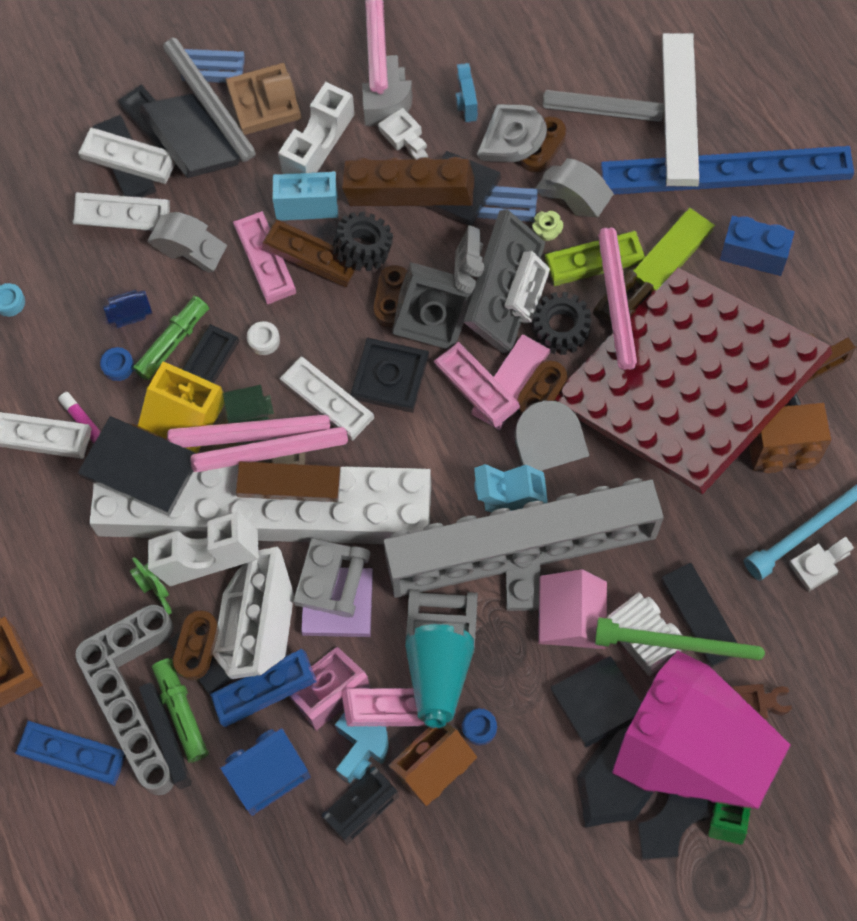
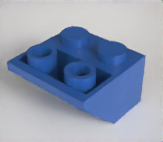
[220,728,311,816]

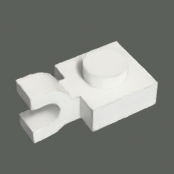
[378,108,428,160]
[789,537,854,592]

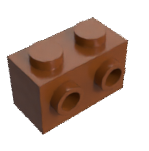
[388,723,478,806]

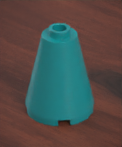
[405,624,475,728]

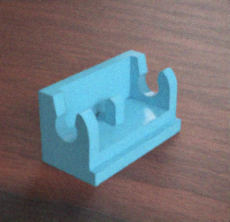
[273,172,338,221]

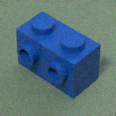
[720,215,795,276]

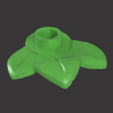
[130,557,171,615]

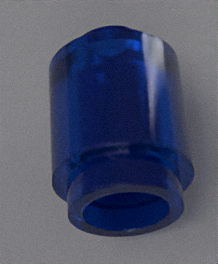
[103,289,153,328]

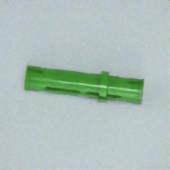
[132,296,209,381]
[151,658,209,763]

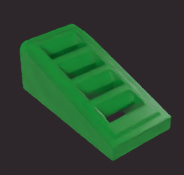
[708,802,751,845]

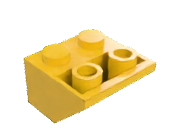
[138,361,226,453]

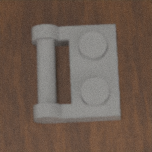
[294,538,370,618]
[406,589,478,653]

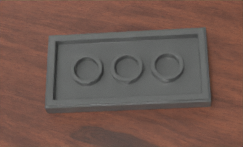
[464,209,546,354]

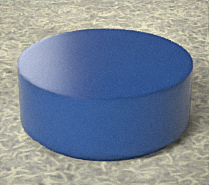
[100,347,134,381]
[462,709,497,746]

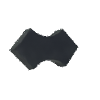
[637,793,710,861]

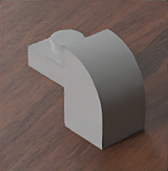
[362,55,412,126]
[535,158,614,218]
[147,212,227,273]

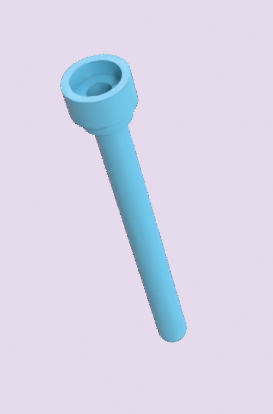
[744,484,857,581]

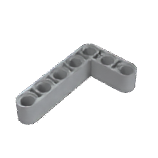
[76,605,174,795]

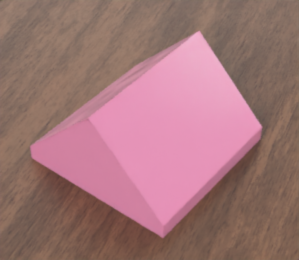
[538,569,607,649]
[289,647,370,730]

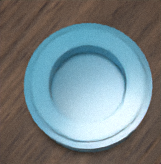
[0,283,25,317]

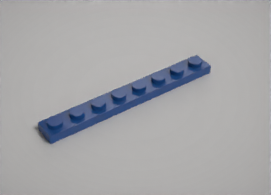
[601,146,854,195]

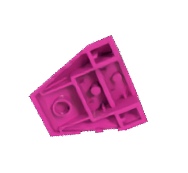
[612,651,790,809]

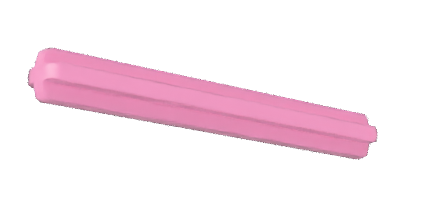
[366,0,388,94]
[598,227,637,370]
[167,415,330,448]
[190,427,348,472]

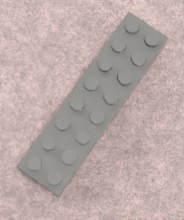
[384,479,664,598]

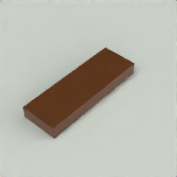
[262,219,357,288]
[236,461,341,503]

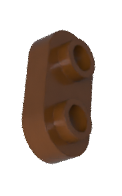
[520,117,566,173]
[374,265,407,328]
[517,361,567,415]
[173,611,219,680]

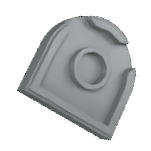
[477,104,547,162]
[514,401,589,471]

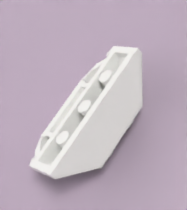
[213,547,294,679]

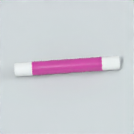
[58,392,101,443]

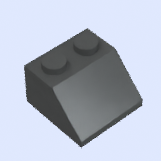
[392,262,474,349]

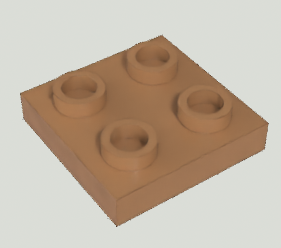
[226,63,302,135]

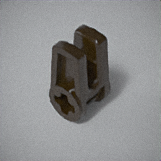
[593,269,654,324]

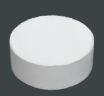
[247,321,280,355]

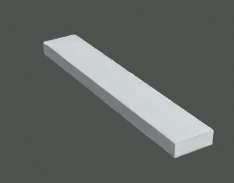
[662,33,699,186]

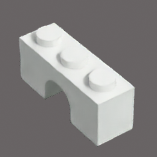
[278,82,355,174]
[148,512,259,586]

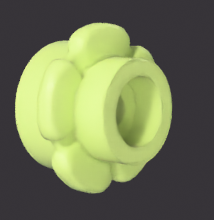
[532,211,563,241]

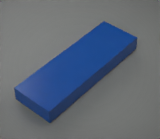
[210,649,317,727]
[15,721,126,786]

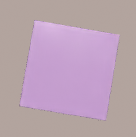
[302,568,373,637]

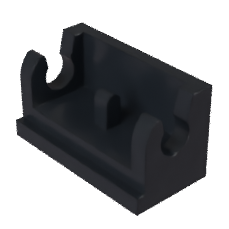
[321,767,399,845]

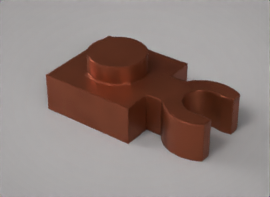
[732,684,792,721]

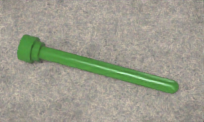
[595,617,765,660]

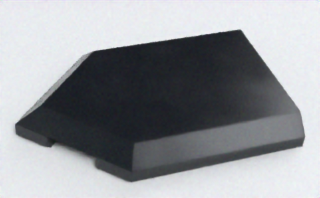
[576,726,654,828]

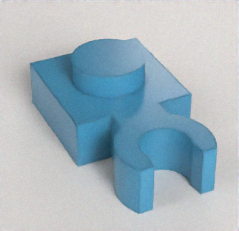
[455,63,477,122]

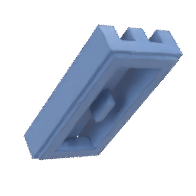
[181,49,245,83]
[477,186,538,222]

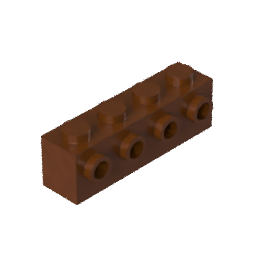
[342,157,475,206]

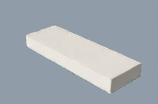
[79,128,176,184]
[74,192,170,231]
[280,356,374,441]
[0,412,92,459]

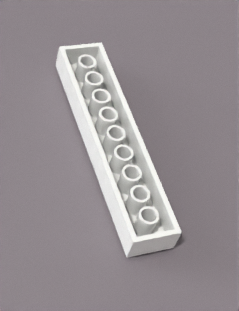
[90,465,431,544]

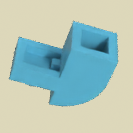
[474,464,548,512]
[335,712,389,784]

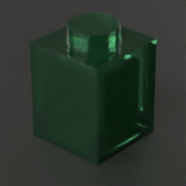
[223,385,274,424]

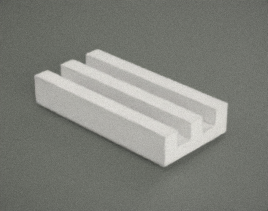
[504,251,550,323]

